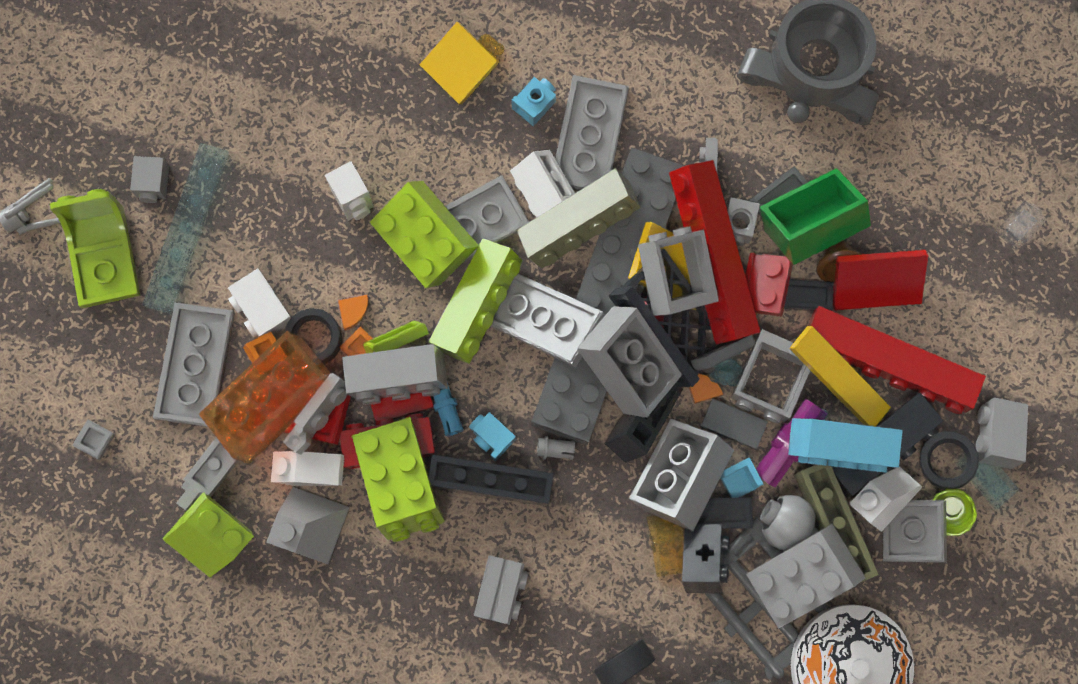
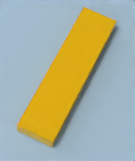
[789,326,891,427]

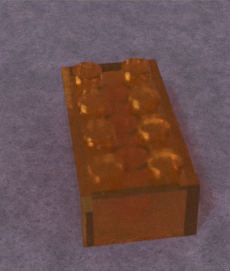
[199,331,330,464]

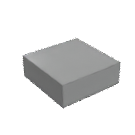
[72,419,115,460]

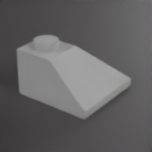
[266,487,350,565]

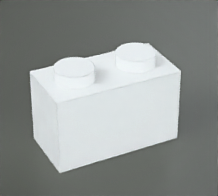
[510,150,575,218]
[325,161,374,221]
[228,269,291,338]

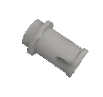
[537,436,575,460]

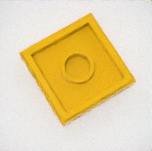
[420,22,499,105]

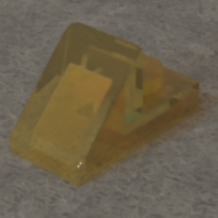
[646,516,684,577]

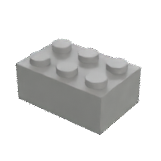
[577,306,682,417]
[342,344,448,405]
[629,419,734,531]
[746,524,865,629]

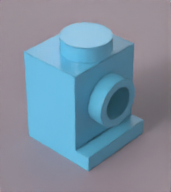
[512,77,556,126]
[469,412,516,462]

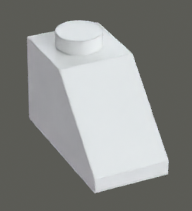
[271,451,344,486]
[849,466,922,532]

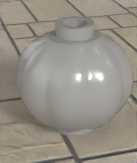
[760,495,818,551]

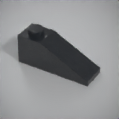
[604,385,683,463]

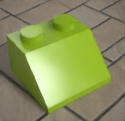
[163,492,254,577]

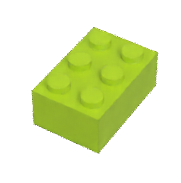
[370,181,479,288]

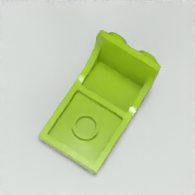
[50,189,140,308]
[352,417,445,542]

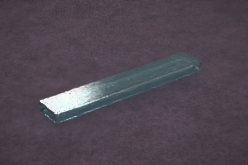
[142,143,229,315]

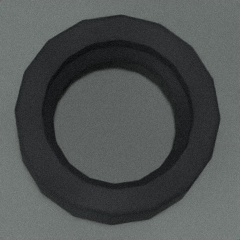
[284,308,343,367]
[920,431,979,489]
[594,639,656,684]

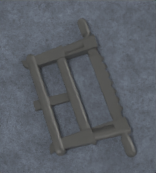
[705,517,829,681]

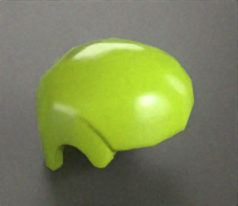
[932,488,977,536]

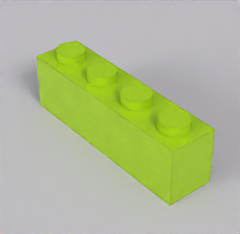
[429,239,523,364]

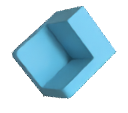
[720,457,764,498]

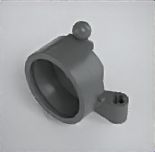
[737,0,879,125]

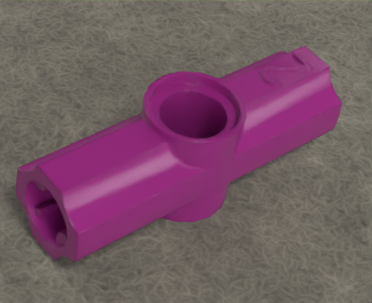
[756,398,828,488]

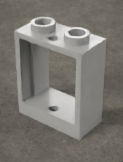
[638,226,719,316]
[730,329,810,424]

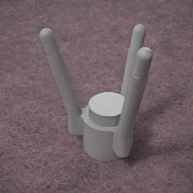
[0,178,60,235]

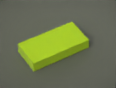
[363,320,429,353]

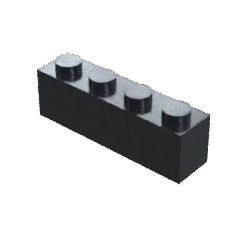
[831,393,944,498]
[429,455,554,507]

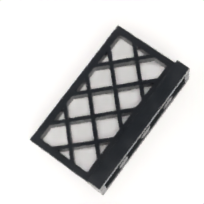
[609,249,729,387]

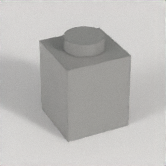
[130,156,169,203]

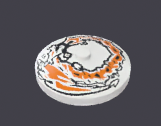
[791,604,914,684]

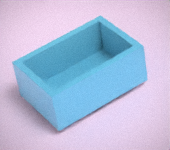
[788,418,903,473]

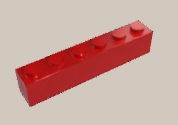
[669,160,760,344]
[808,306,986,414]

